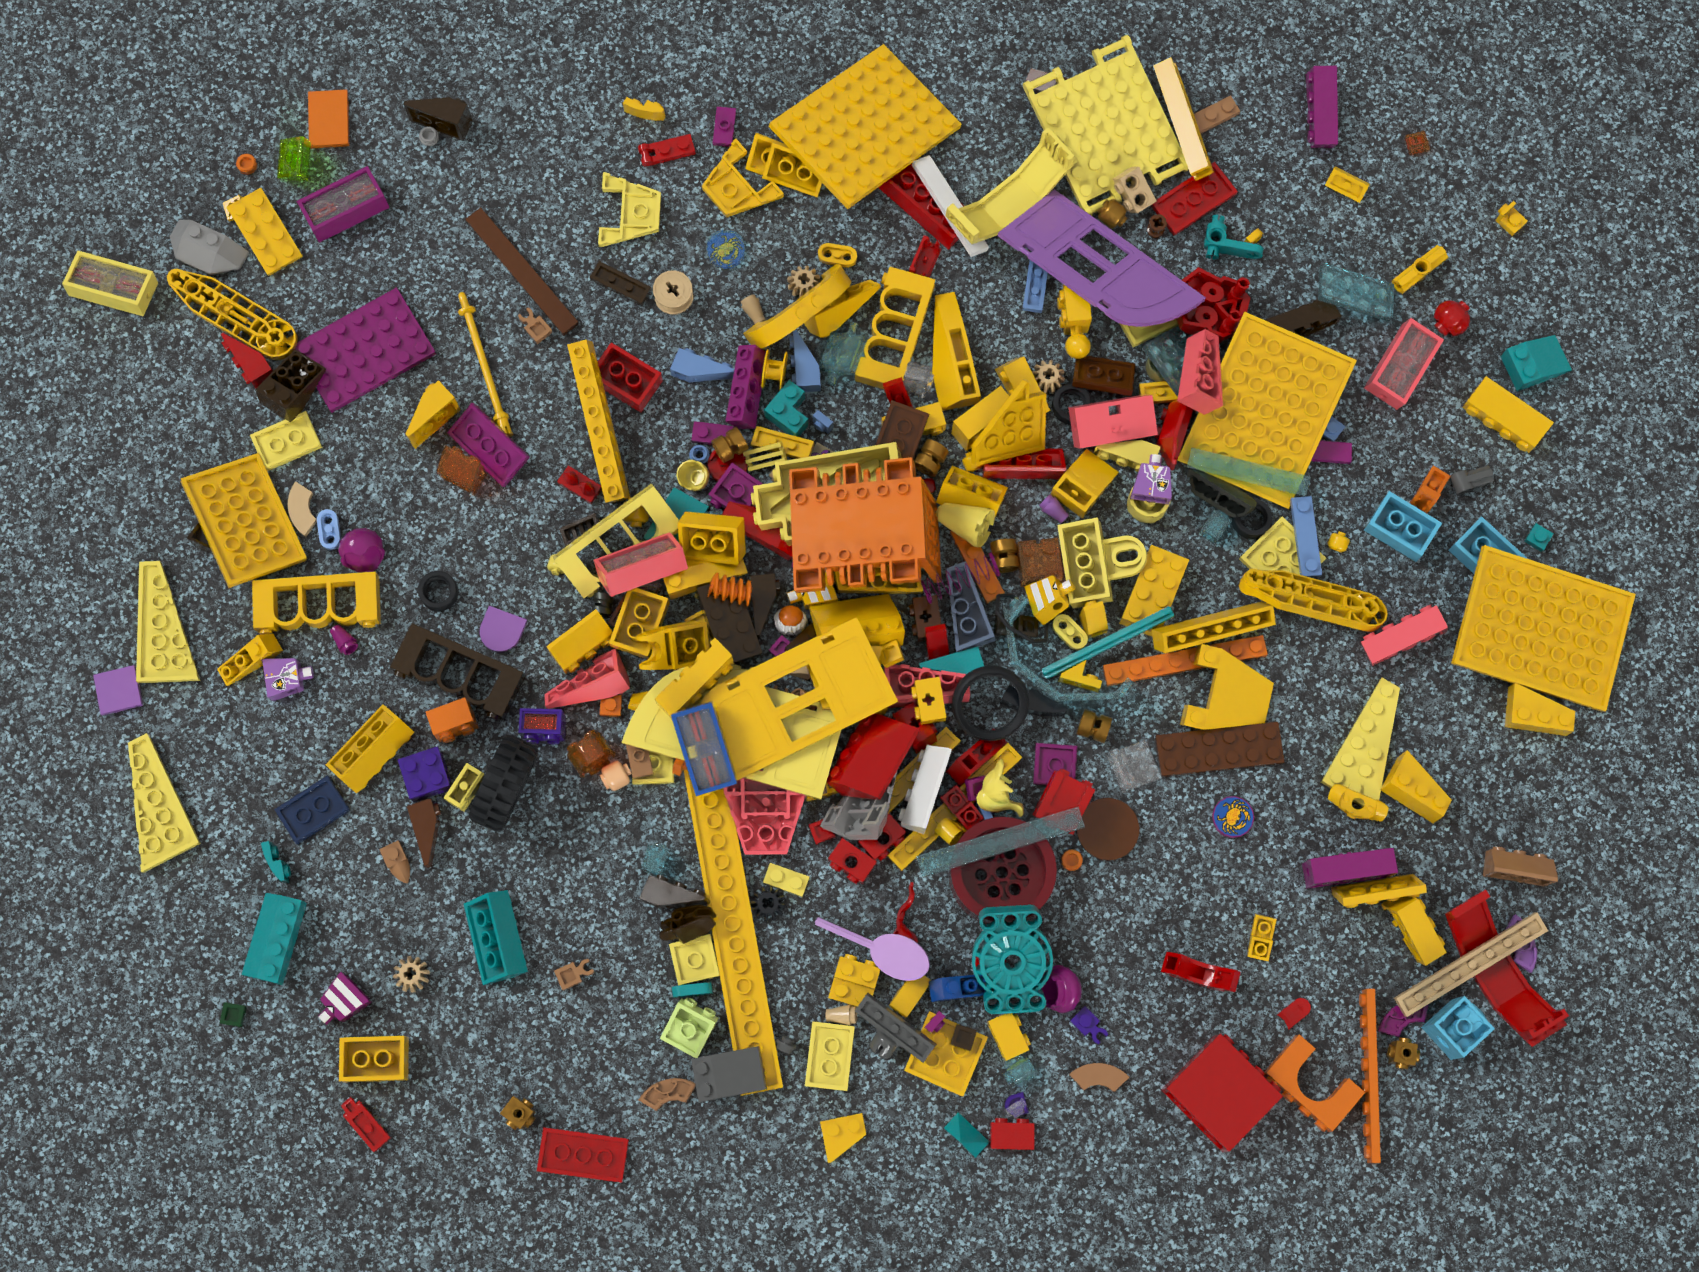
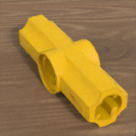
[1392,245,1448,294]

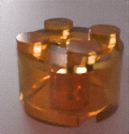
[567,730,616,778]

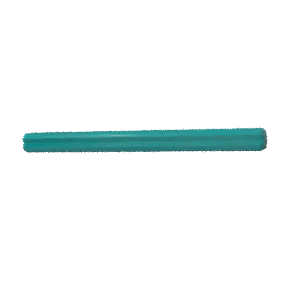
[1042,606,1175,679]

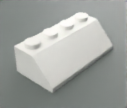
[898,745,952,834]

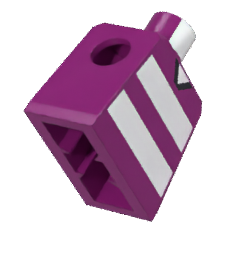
[318,972,372,1025]

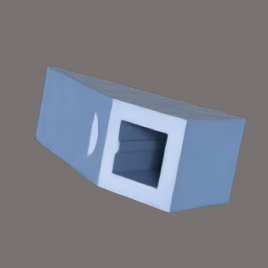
[789,329,821,392]
[670,348,734,383]

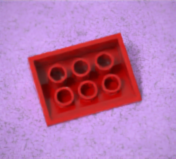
[827,714,920,800]

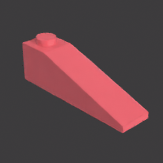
[545,649,630,709]

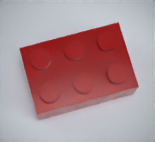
[598,343,663,413]

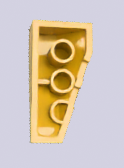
[804,280,881,338]

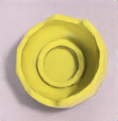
[676,460,710,492]

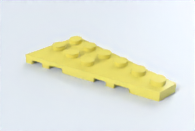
[1321,678,1400,807]
[128,733,201,873]

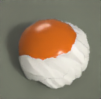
[774,605,808,636]

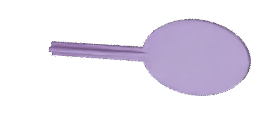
[815,917,930,981]

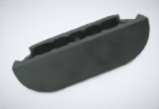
[1187,468,1257,517]

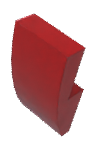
[939,785,984,830]

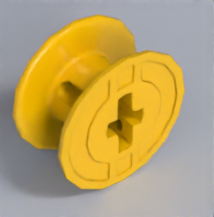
[761,349,788,390]

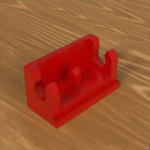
[909,235,941,278]

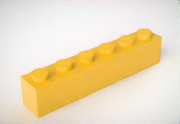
[1151,601,1276,653]

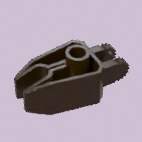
[659,905,717,944]

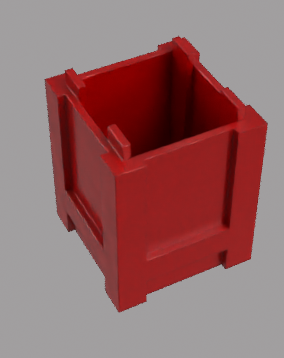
[1032,769,1095,835]

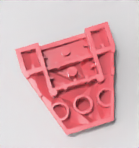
[724,770,806,855]

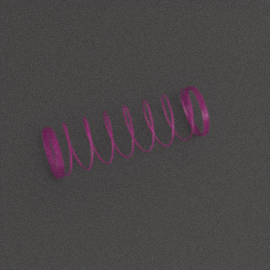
[921,552,1001,604]

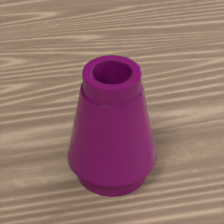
[330,625,358,655]

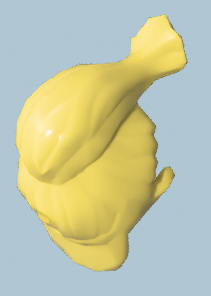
[976,759,1024,817]

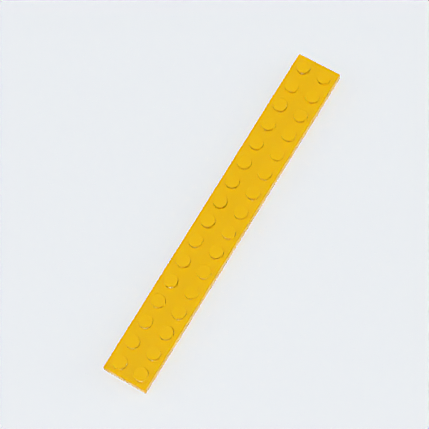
[683,769,783,1096]

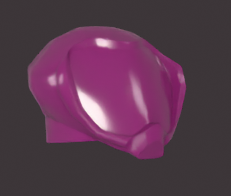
[338,528,385,573]
[1038,965,1082,1013]

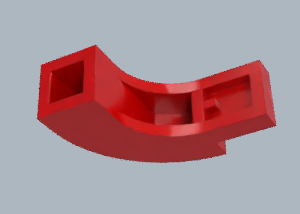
[1161,951,1241,992]

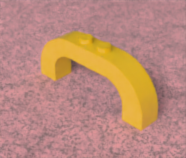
[743,264,851,349]

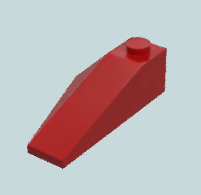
[721,501,793,560]

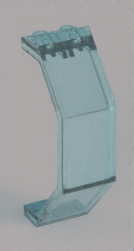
[1003,595,1134,703]

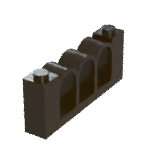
[390,623,526,721]

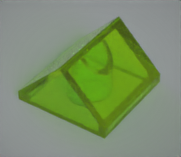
[277,136,311,182]

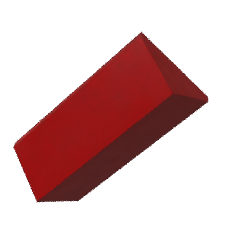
[983,448,1066,479]

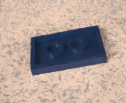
[274,775,351,845]

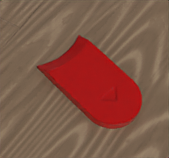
[1277,998,1311,1030]

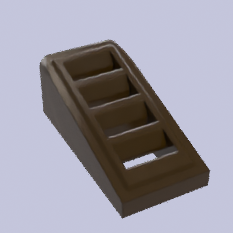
[559,513,606,547]

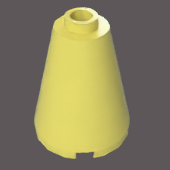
[936,503,995,547]

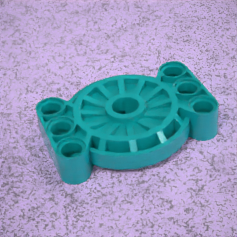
[971,905,1053,1014]

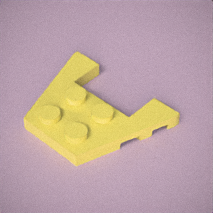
[598,172,661,247]

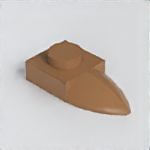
[379,840,410,884]

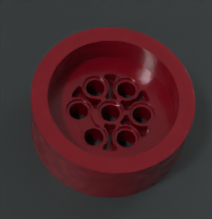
[949,817,1057,923]

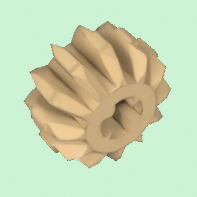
[787,265,820,298]
[1032,359,1065,394]
[393,956,430,993]

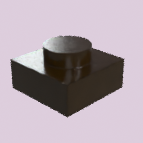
[950,1024,977,1051]

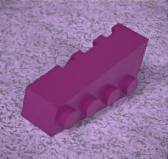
[1306,65,1338,148]

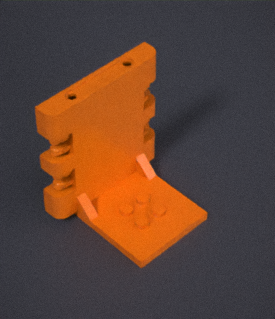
[789,457,942,593]

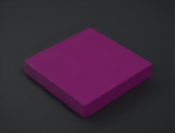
[1033,743,1077,786]

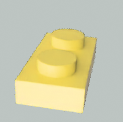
[763,863,810,897]

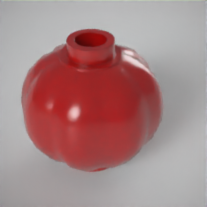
[1434,300,1470,336]

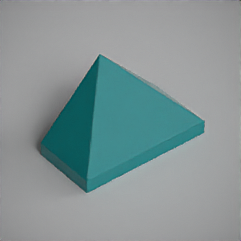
[944,1112,989,1158]

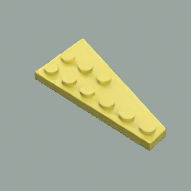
[136,561,200,683]

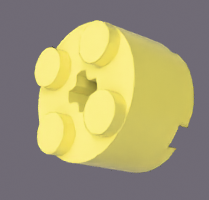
[1127,487,1171,524]

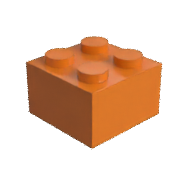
[425,697,479,743]

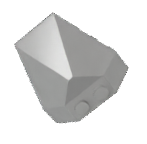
[820,772,897,840]

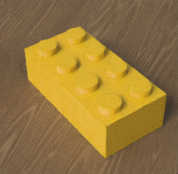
[1119,545,1189,637]

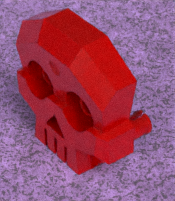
[1176,267,1250,344]

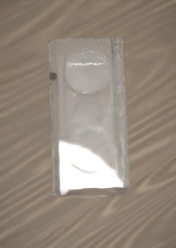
[903,361,934,398]

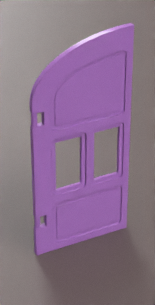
[998,189,1206,327]

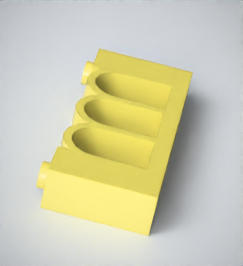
[553,484,679,598]

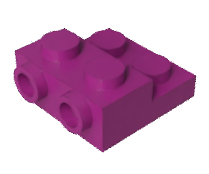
[708,463,763,510]

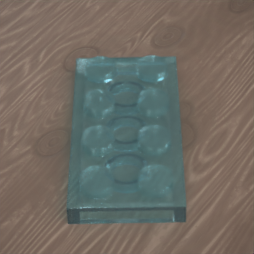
[1318,263,1394,322]

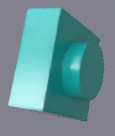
[1524,523,1554,552]

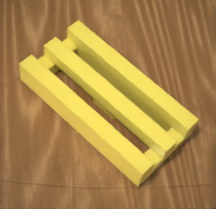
[743,442,787,472]

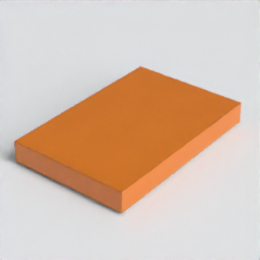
[308,89,349,149]

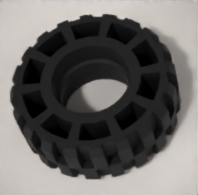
[469,735,539,832]

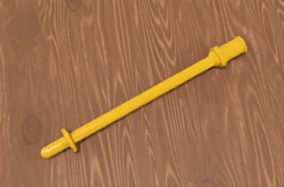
[458,292,513,437]

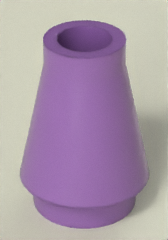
[1039,494,1069,524]

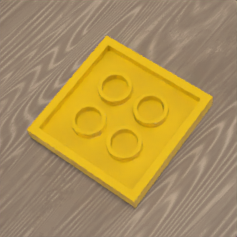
[904,1011,988,1097]

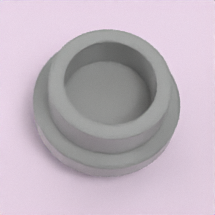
[419,127,439,146]

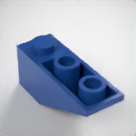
[929,975,986,1002]

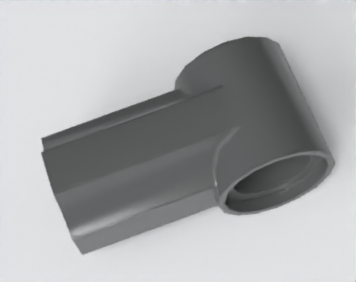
[1450,465,1494,495]

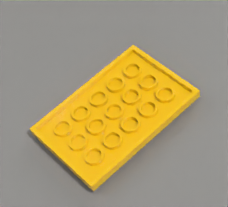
[181,453,307,588]

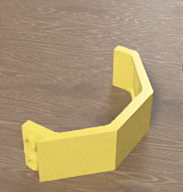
[946,128,1078,244]

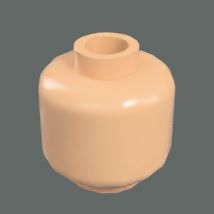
[599,760,632,791]

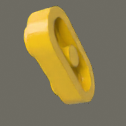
[818,243,857,268]

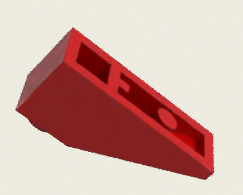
[946,729,1008,786]

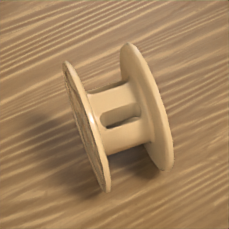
[653,270,693,315]

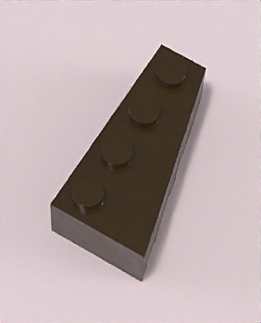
[1265,296,1342,338]

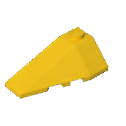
[663,559,748,600]

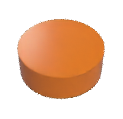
[236,154,257,175]
[1061,849,1083,871]

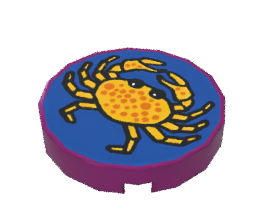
[1212,796,1254,838]

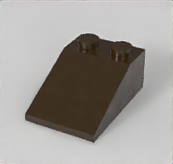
[403,97,473,141]

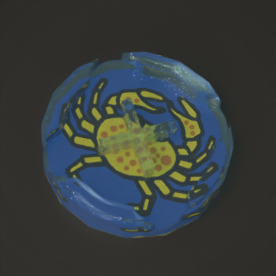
[706,230,745,269]

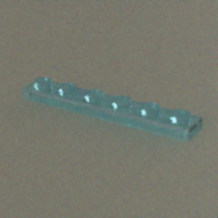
[1187,448,1311,497]

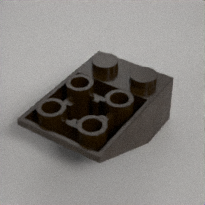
[255,349,326,423]

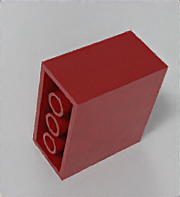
[1161,1033,1283,1152]

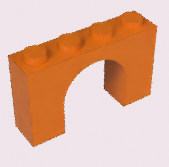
[1264,1034,1365,1132]

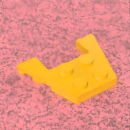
[702,139,784,218]

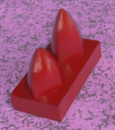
[557,465,602,504]

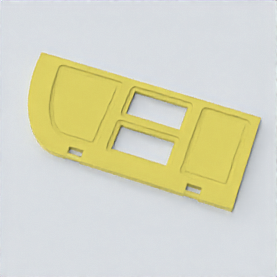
[622,667,841,799]

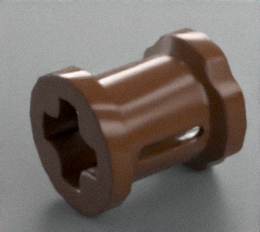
[1147,214,1167,238]

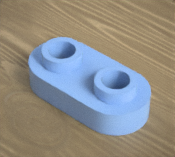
[317,509,341,550]

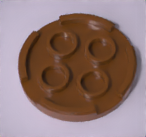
[1076,798,1139,861]

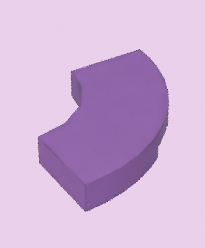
[1505,914,1537,973]

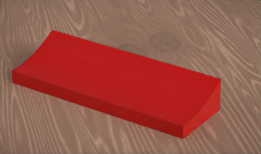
[878,163,964,250]

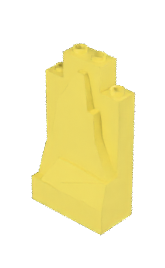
[751,442,902,546]

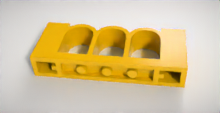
[852,267,935,390]
[252,572,381,635]

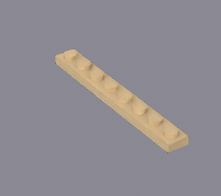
[1394,912,1548,1017]

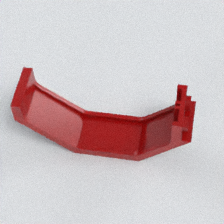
[1445,890,1569,1047]

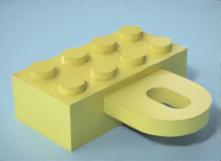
[1057,517,1147,609]

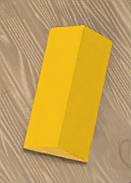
[745,133,823,197]

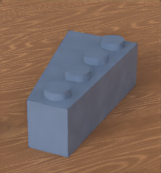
[947,561,996,652]

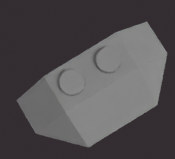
[170,220,249,275]

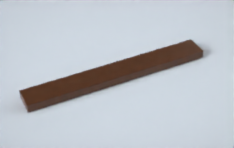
[465,207,579,336]

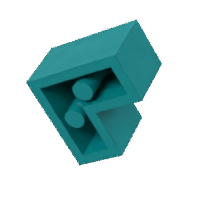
[764,380,808,437]

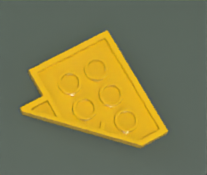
[971,379,1046,466]

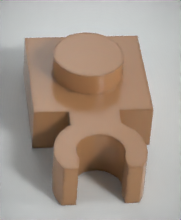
[518,308,553,345]
[554,959,595,991]

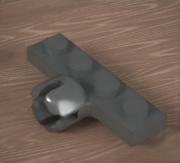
[855,993,937,1063]

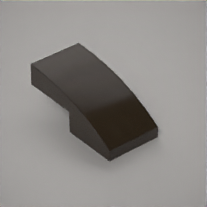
[994,614,1039,638]

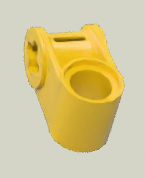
[935,818,967,847]

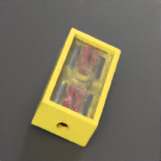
[62,251,158,316]

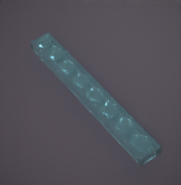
[916,807,1085,878]

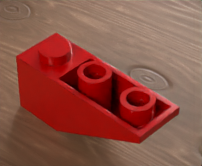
[220,333,273,389]

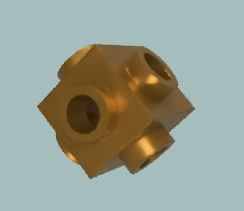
[1387,1037,1420,1070]
[500,1096,536,1130]

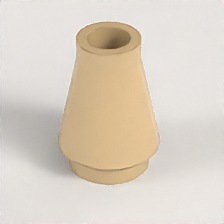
[741,294,766,324]
[826,1004,857,1026]

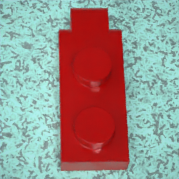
[341,1097,391,1152]

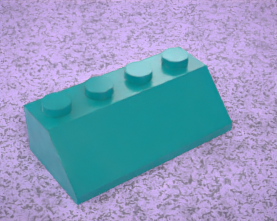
[463,890,528,985]
[241,893,307,985]

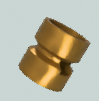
[711,427,749,463]
[914,439,949,477]
[990,538,1020,573]
[1077,709,1112,743]

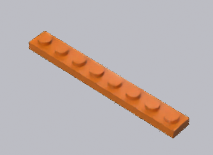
[1102,635,1268,686]
[1359,989,1381,1163]

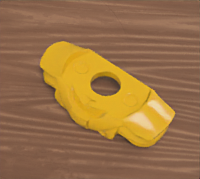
[1328,784,1388,822]

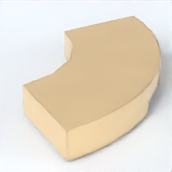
[288,481,317,537]

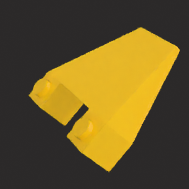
[1180,644,1274,730]

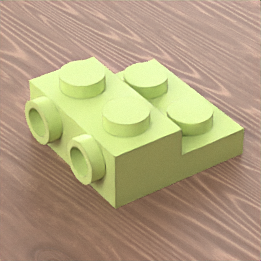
[660,997,719,1058]

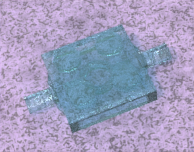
[819,322,867,386]

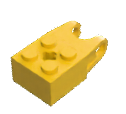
[636,620,710,670]

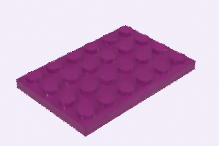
[294,287,436,413]

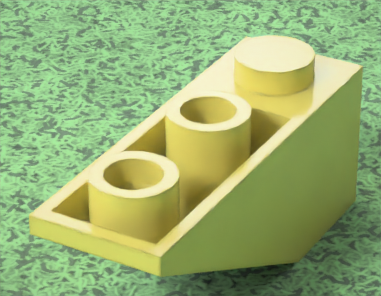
[1094,440,1160,472]

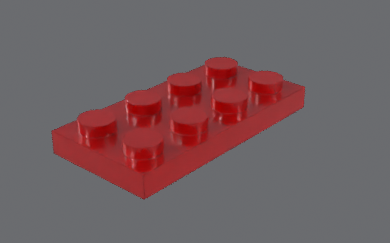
[1151,161,1238,236]
[537,1127,629,1183]

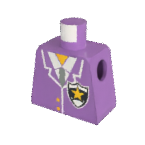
[1130,454,1172,504]
[262,658,314,701]

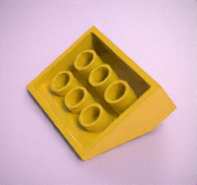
[809,594,905,646]

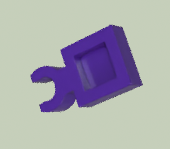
[1070,1006,1108,1044]

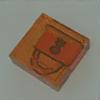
[1404,131,1430,155]

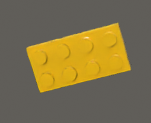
[227,188,303,276]
[1331,874,1427,908]

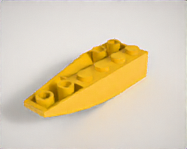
[932,292,981,411]

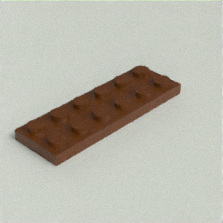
[1155,722,1284,777]

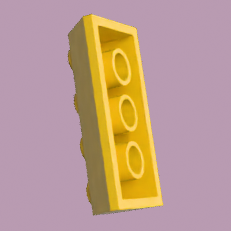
[1462,376,1554,453]
[326,704,414,794]

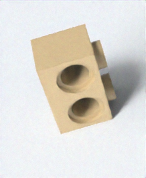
[1113,167,1156,213]

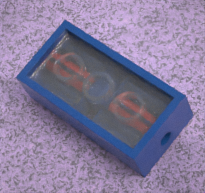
[671,701,738,796]

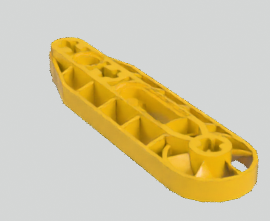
[167,269,298,360]
[1239,569,1388,632]

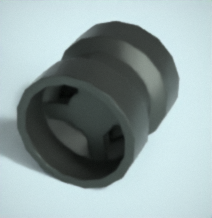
[591,592,614,617]

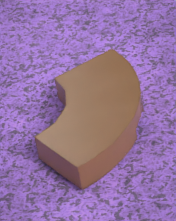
[1069,1063,1129,1092]
[638,1078,696,1111]

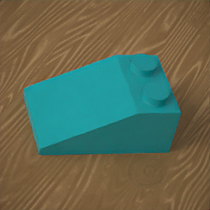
[1501,335,1572,392]

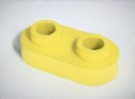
[1052,614,1088,650]

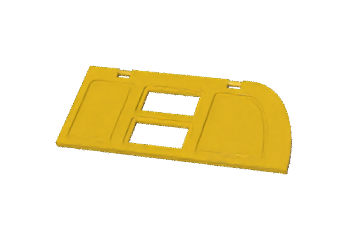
[698,617,898,793]

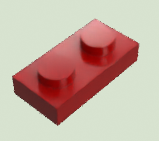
[883,377,914,408]

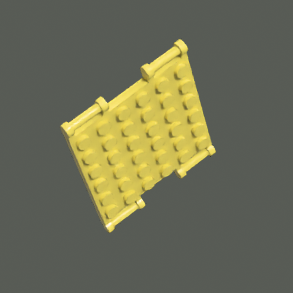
[1023,35,1189,216]

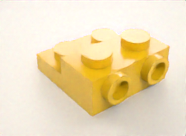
[828,954,880,1007]

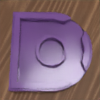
[480,606,528,653]

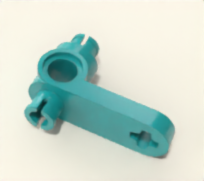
[1204,215,1264,260]

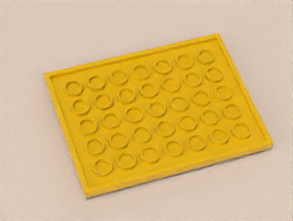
[769,44,962,209]
[1177,312,1357,509]
[1451,545,1636,712]

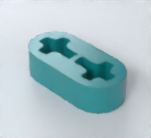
[672,982,713,998]

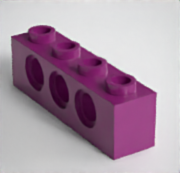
[726,345,766,429]

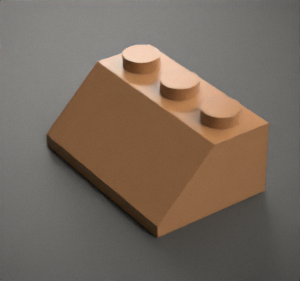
[1483,847,1558,887]

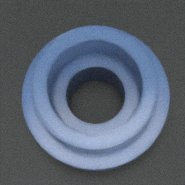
[689,445,710,464]

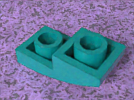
[261,841,291,883]

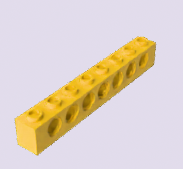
[567,339,630,503]

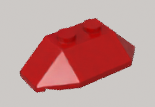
[1154,399,1193,471]

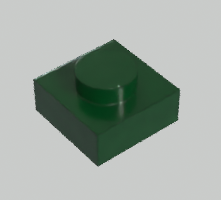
[219,1002,247,1027]

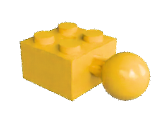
[1057,284,1092,359]

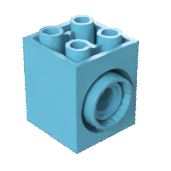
[1421,996,1495,1060]

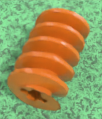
[707,573,752,607]

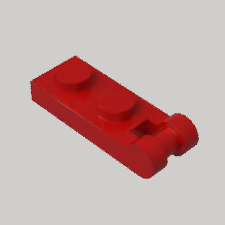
[638,134,696,167]

